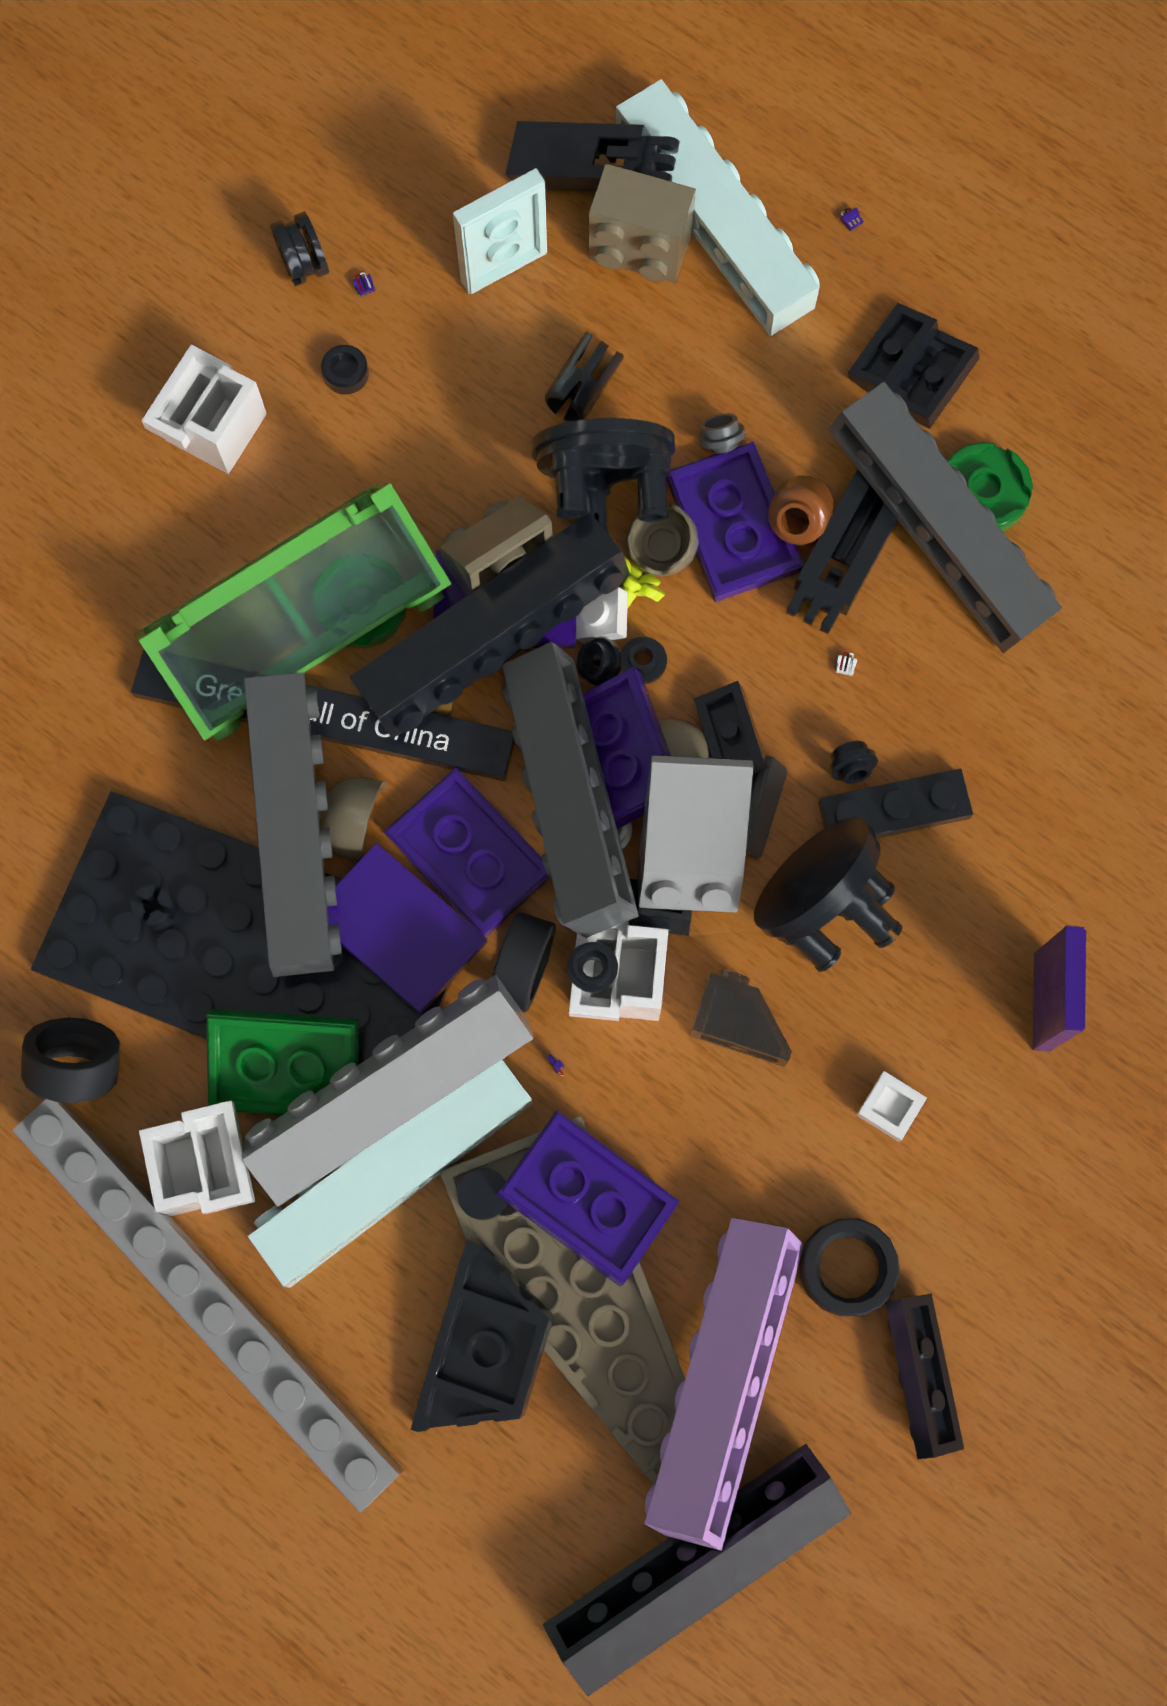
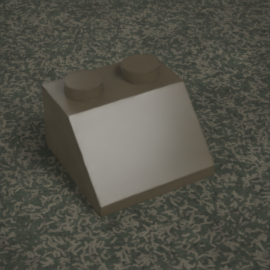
[440,496,553,596]

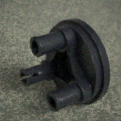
[531,418,675,534]
[754,817,902,972]

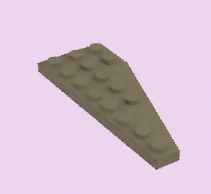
[440,1116,685,1485]

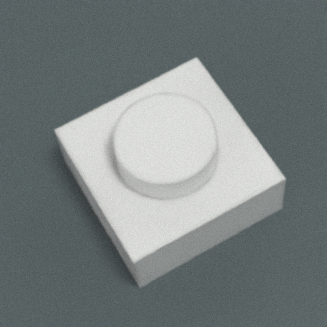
[576,587,628,644]
[856,1071,927,1142]

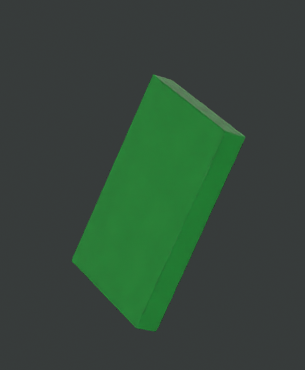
[206,1009,359,1115]

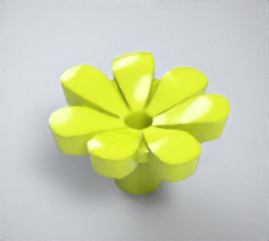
[620,557,665,609]

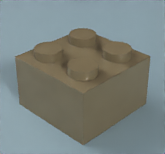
[589,164,696,283]

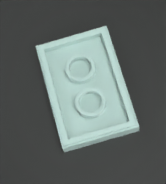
[453,168,547,294]

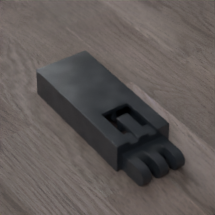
[506,121,680,191]
[786,469,898,634]

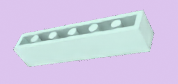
[616,79,820,337]
[248,1060,533,1288]

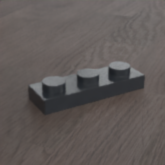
[818,768,973,839]
[885,1293,964,1460]

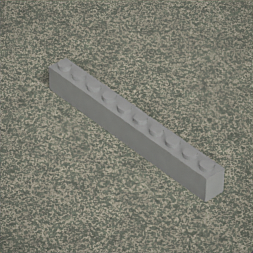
[12,1099,404,1513]

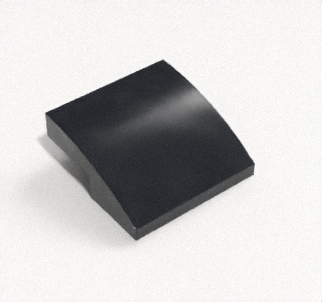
[848,303,980,429]

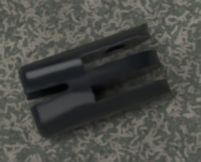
[545,331,624,422]

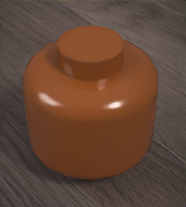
[768,475,834,545]

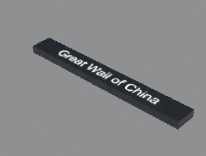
[131,650,515,782]

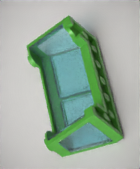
[134,483,451,741]

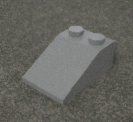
[637,756,753,912]

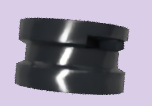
[270,211,329,287]

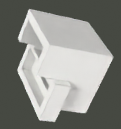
[142,344,267,474]
[569,921,668,1021]
[139,1101,255,1216]

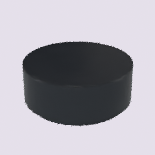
[321,345,369,395]
[457,1168,507,1221]

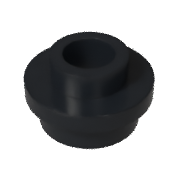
[620,637,667,684]
[577,638,621,686]
[829,741,878,784]
[567,942,618,993]

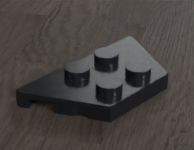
[410,1237,554,1432]

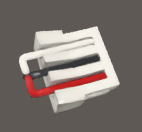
[836,652,857,676]

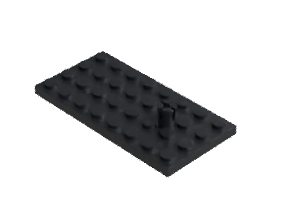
[30,791,451,1064]

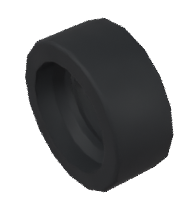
[492,912,556,1012]
[21,1017,120,1103]
[799,1218,899,1316]

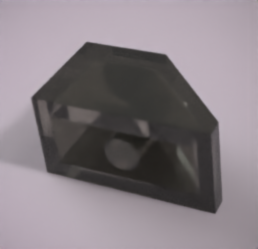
[690,970,792,1067]

